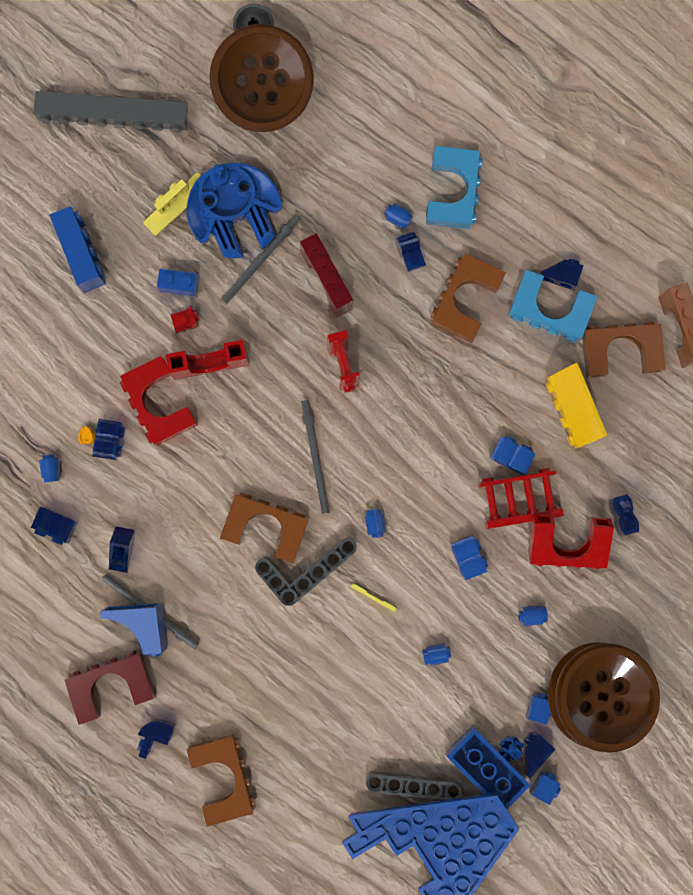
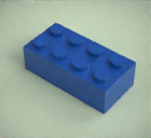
[49,206,106,293]
[445,726,531,809]

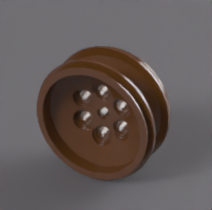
[210,24,314,132]
[547,642,660,753]

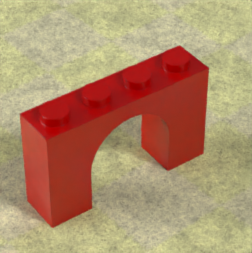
[165,340,249,380]
[119,356,197,446]
[528,514,614,569]

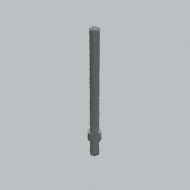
[222,214,301,304]
[301,400,330,514]
[102,574,199,649]

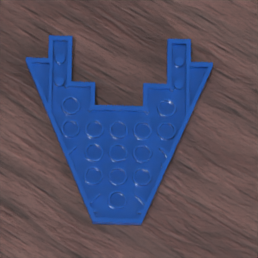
[342,793,519,895]

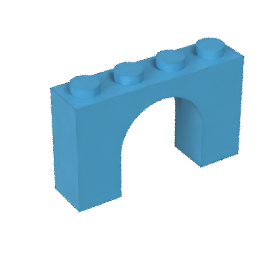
[426,146,483,229]
[508,270,598,343]

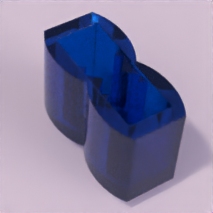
[92,419,126,461]
[609,494,639,536]
[30,506,78,545]

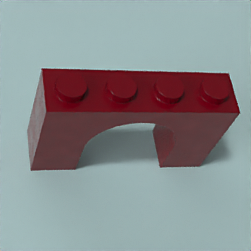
[300,233,354,318]
[64,651,156,725]

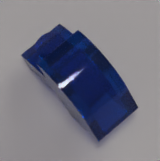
[395,232,426,272]
[137,719,176,759]

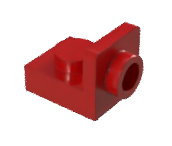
[170,306,200,334]

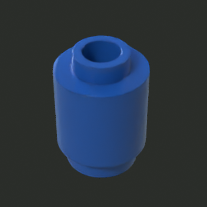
[384,203,413,228]
[39,454,61,483]
[365,509,387,538]
[518,605,548,627]
[422,643,452,666]

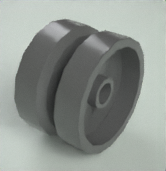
[233,4,274,32]

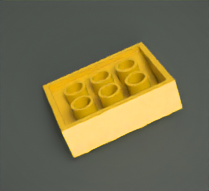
[545,363,607,449]

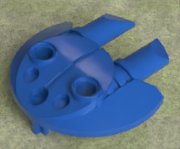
[187,163,282,259]

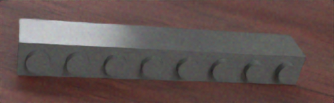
[33,91,188,132]

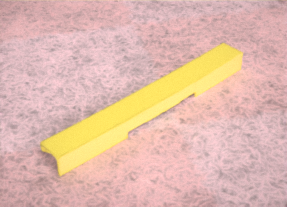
[351,583,397,612]

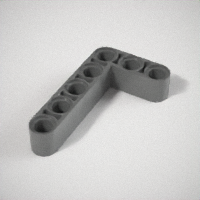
[255,538,357,606]
[366,771,462,801]

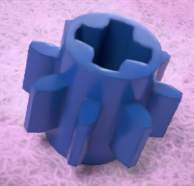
[499,736,524,762]

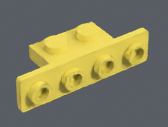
[143,173,201,236]

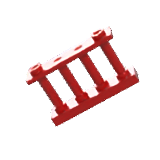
[327,330,360,393]
[478,468,564,529]

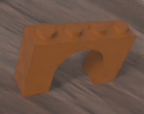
[430,253,506,344]
[658,282,693,368]
[582,322,666,378]
[220,492,309,564]
[186,734,256,827]

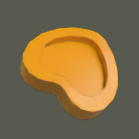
[78,426,95,444]

